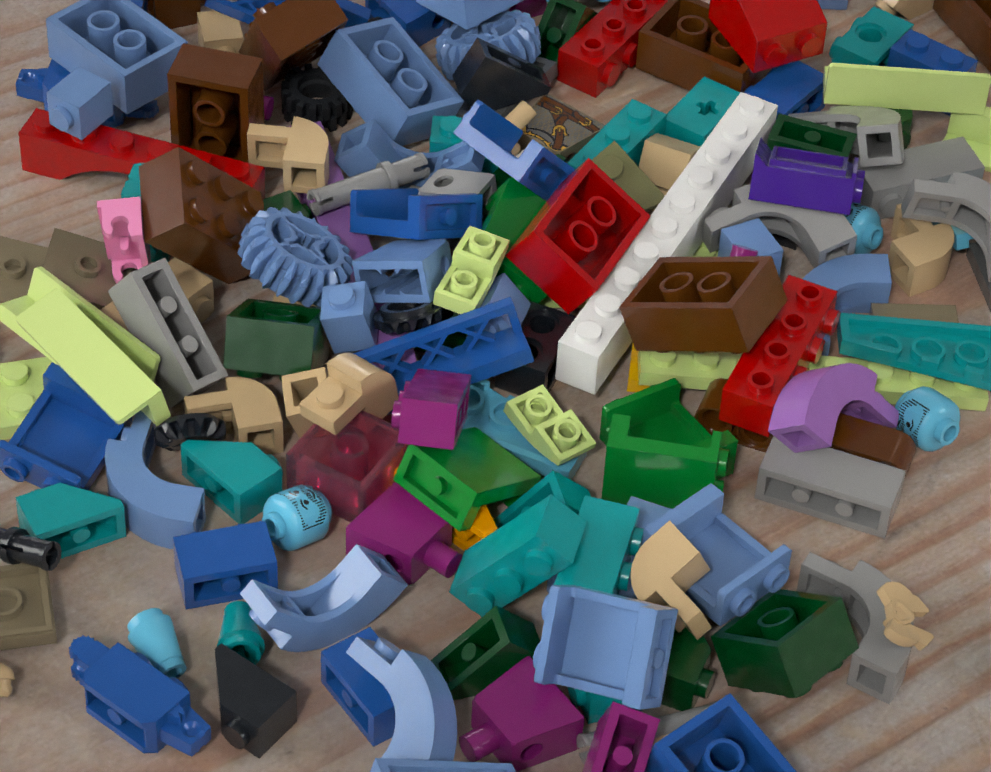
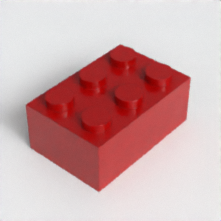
[505,158,651,314]

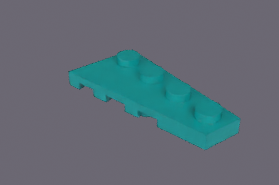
[836,313,991,391]

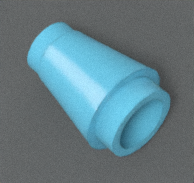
[127,608,187,678]

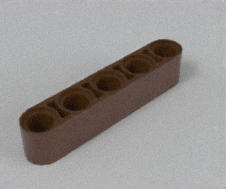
[694,378,916,479]

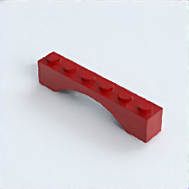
[18,108,265,199]

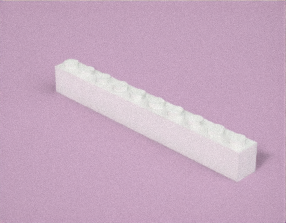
[555,92,778,395]

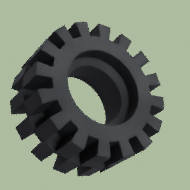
[281,63,353,132]

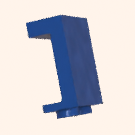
[453,100,576,201]
[350,188,483,240]
[0,362,133,490]

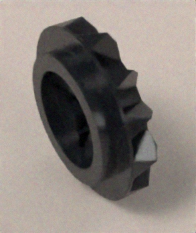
[373,301,444,335]
[154,413,226,451]

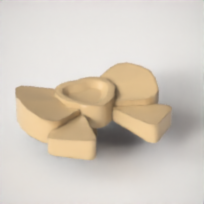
[877,582,934,651]

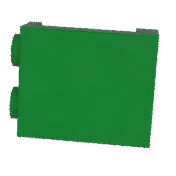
[481,177,547,303]
[599,378,738,480]
[601,413,729,509]
[393,427,541,532]

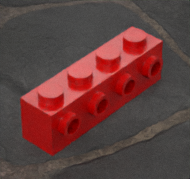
[556,0,668,98]
[719,274,840,438]

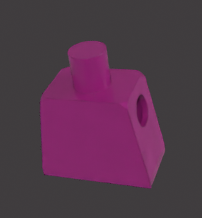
[346,482,462,585]
[459,656,584,772]

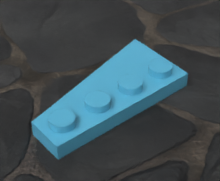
[463,379,587,480]

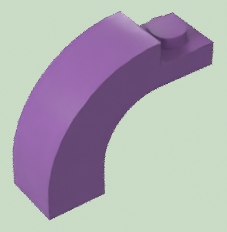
[768,363,899,453]

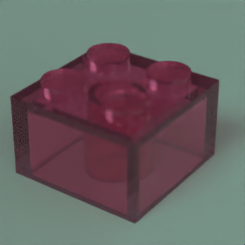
[286,410,409,522]

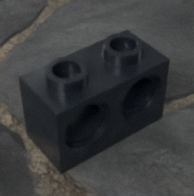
[495,301,577,395]

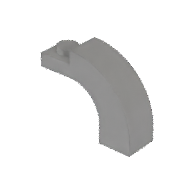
[788,106,905,167]
[901,171,991,282]
[702,184,857,268]
[797,552,914,705]

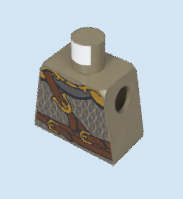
[516,94,605,163]

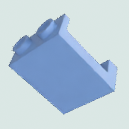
[642,483,792,627]
[533,585,678,710]

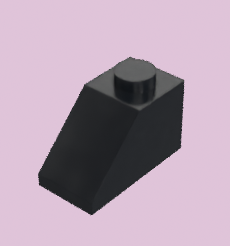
[452,37,552,110]
[215,643,297,759]

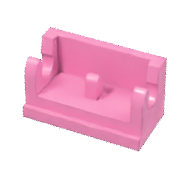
[97,197,151,284]

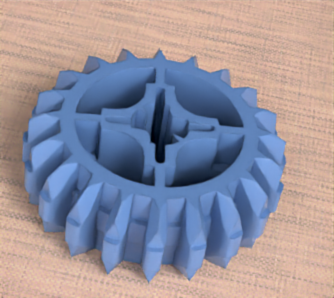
[435,10,541,80]
[237,207,353,307]

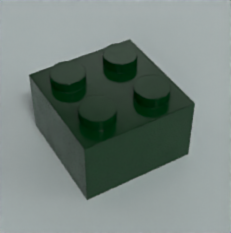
[223,298,330,381]
[710,589,859,698]

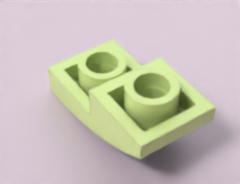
[433,226,510,314]
[503,384,596,466]

